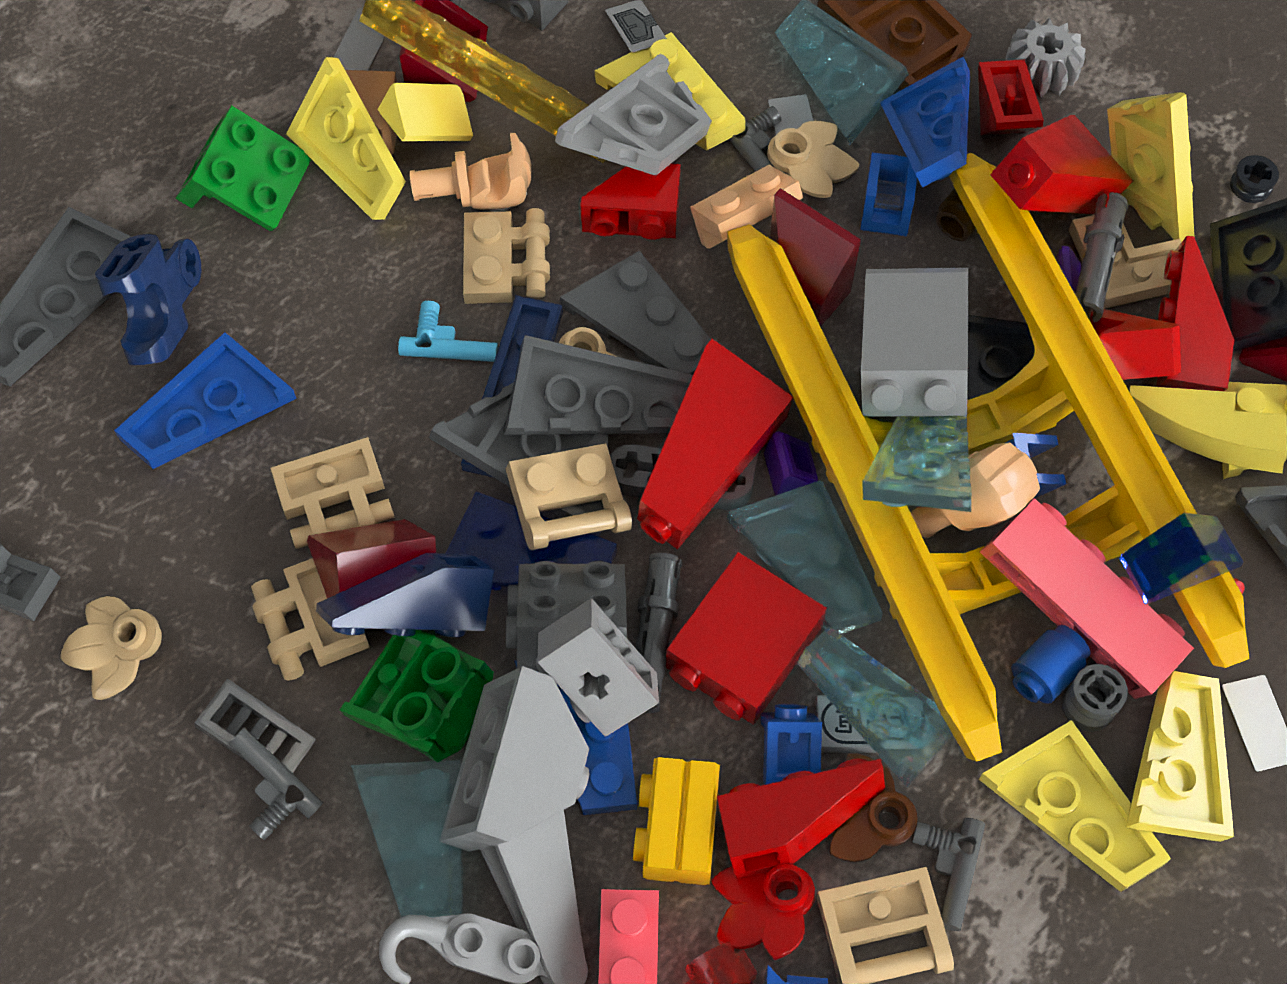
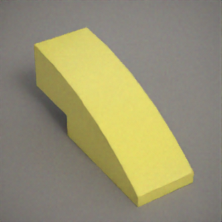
[1130,385,1287,473]

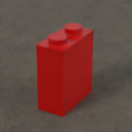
[666,552,827,725]

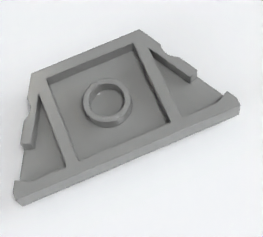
[555,53,712,175]

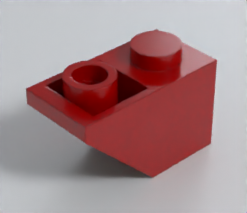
[581,164,681,240]

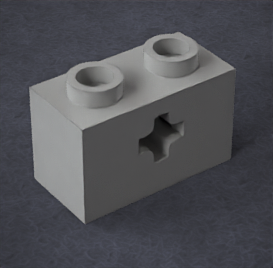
[536,598,659,737]

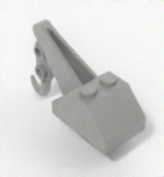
[379,666,589,984]

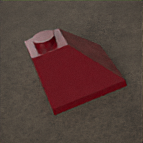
[770,188,861,327]

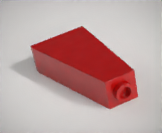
[990,115,1134,214]
[637,339,794,550]

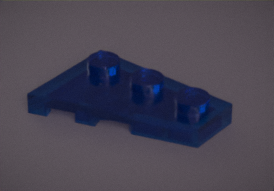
[445,491,617,590]

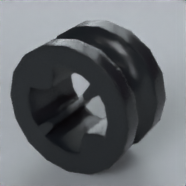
[1230,155,1279,203]

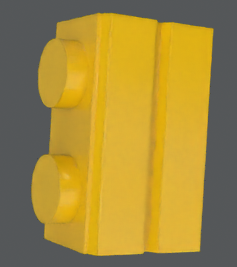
[633,757,720,885]

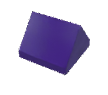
[764,431,819,497]

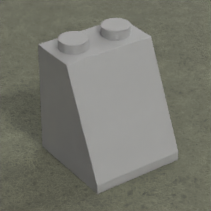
[861,268,968,416]

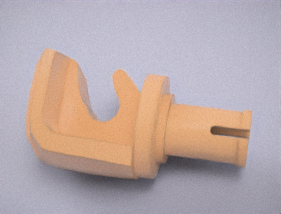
[410,133,532,210]
[911,442,1040,538]

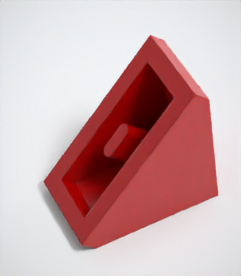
[978,59,1044,135]

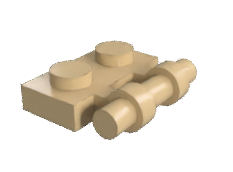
[463,208,550,304]
[271,437,395,549]
[251,558,370,681]

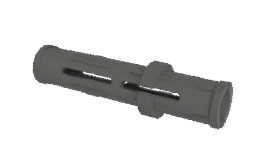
[1075,192,1128,322]
[635,553,682,713]

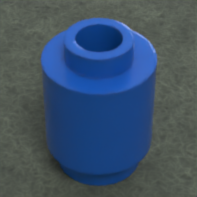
[1011,625,1091,704]

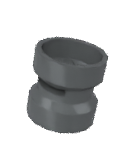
[1062,664,1128,732]

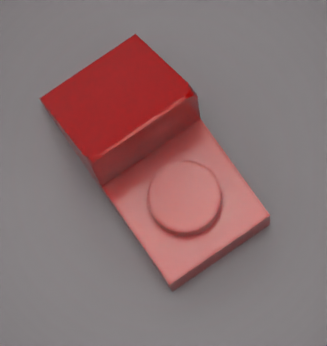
[1090,309,1181,380]

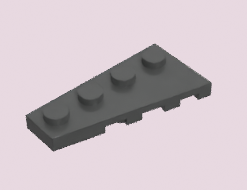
[504,335,693,435]

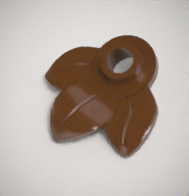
[830,753,917,862]

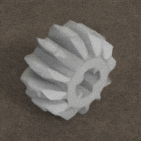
[1005,17,1086,98]

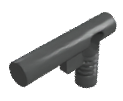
[729,106,782,172]
[229,728,323,840]
[912,818,985,931]

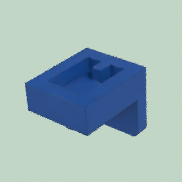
[761,704,822,785]

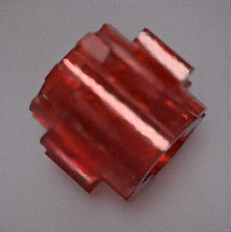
[685,942,758,984]

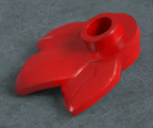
[711,864,815,960]

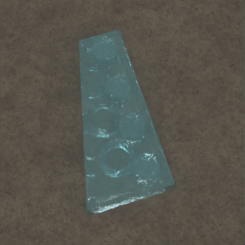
[862,416,972,512]

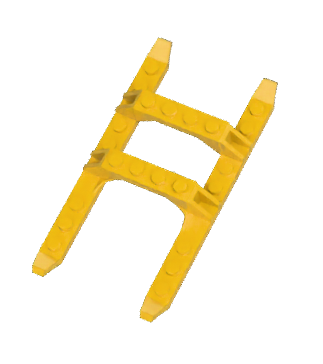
[727,153,1250,762]

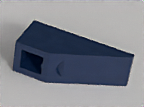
[316,553,494,637]

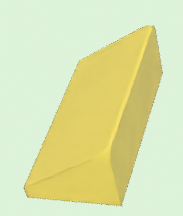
[378,83,473,141]

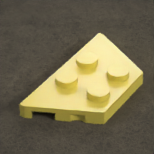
[1107,92,1195,242]

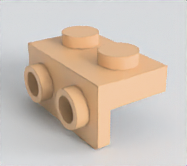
[690,165,803,249]

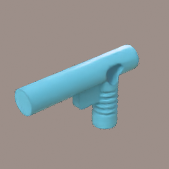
[398,301,498,362]

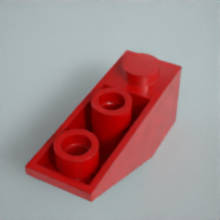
[1156,235,1234,391]
[717,758,886,879]

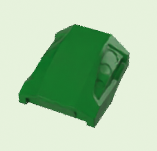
[340,629,494,763]

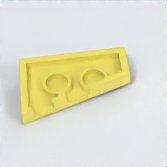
[979,720,1171,892]

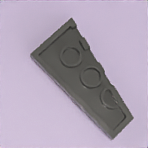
[0,207,131,387]

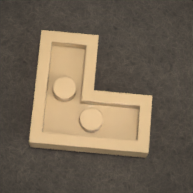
[1069,215,1181,309]

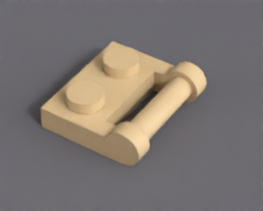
[506,443,632,550]
[816,867,954,984]

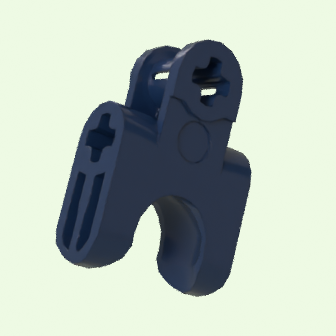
[95,234,202,365]

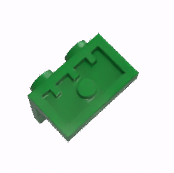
[175,105,311,231]

